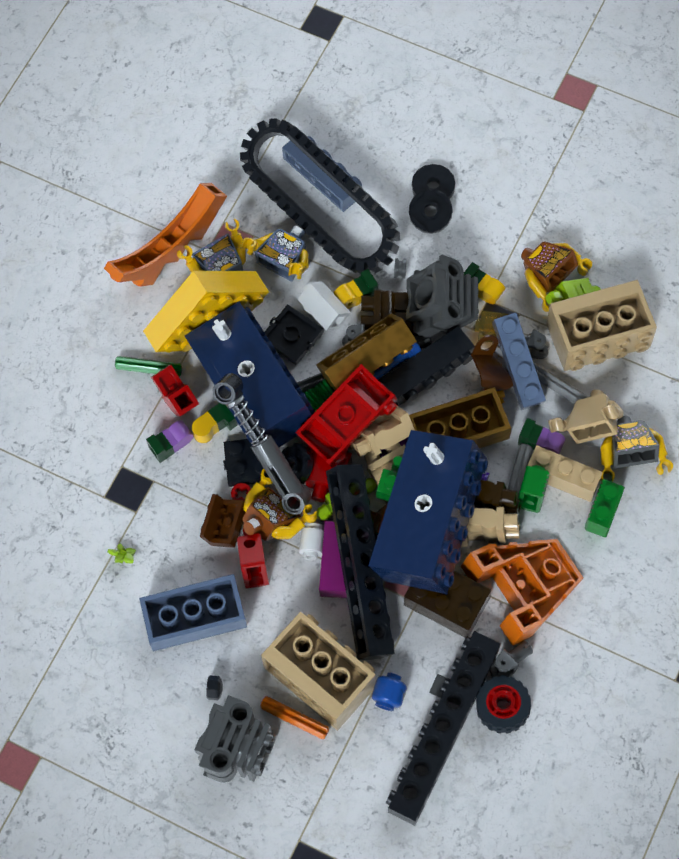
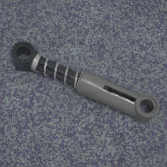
[213,373,311,515]

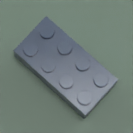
[139,574,247,652]

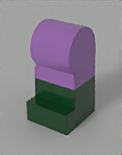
[518,418,566,454]
[146,420,194,463]

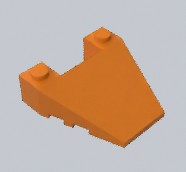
[461,539,583,646]

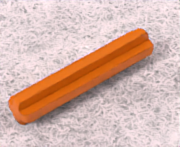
[260,696,329,739]

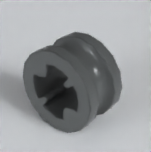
[394,258,406,279]

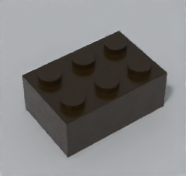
[404,570,492,638]

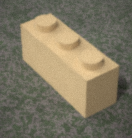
[527,445,603,502]

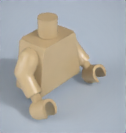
[548,389,624,444]

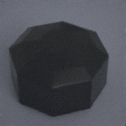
[206,675,223,700]

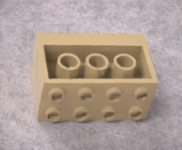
[546,280,657,371]
[261,611,376,731]

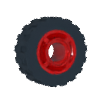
[476,675,531,734]

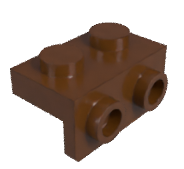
[200,494,245,548]

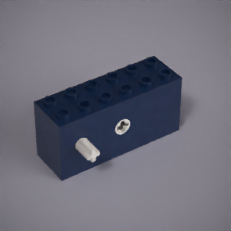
[185,302,315,447]
[369,430,488,594]

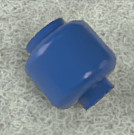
[371,672,407,711]

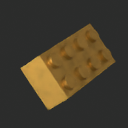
[316,313,417,391]
[409,387,511,448]

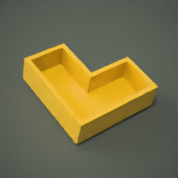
[143,271,269,353]

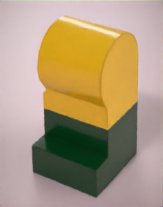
[464,262,505,304]
[334,269,378,309]
[192,403,237,443]

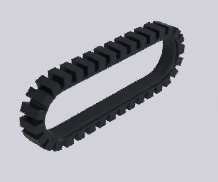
[240,118,400,274]

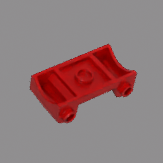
[295,364,397,468]

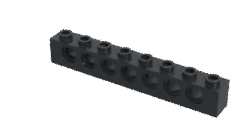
[326,464,395,661]
[386,631,501,826]

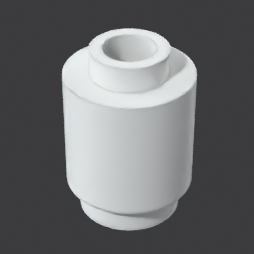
[299,523,324,560]

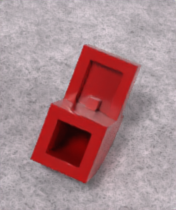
[151,365,199,417]

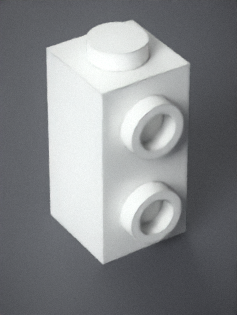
[298,282,351,331]

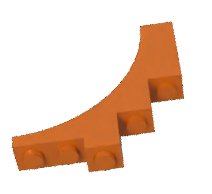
[104,183,227,287]

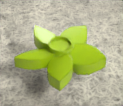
[107,543,136,564]

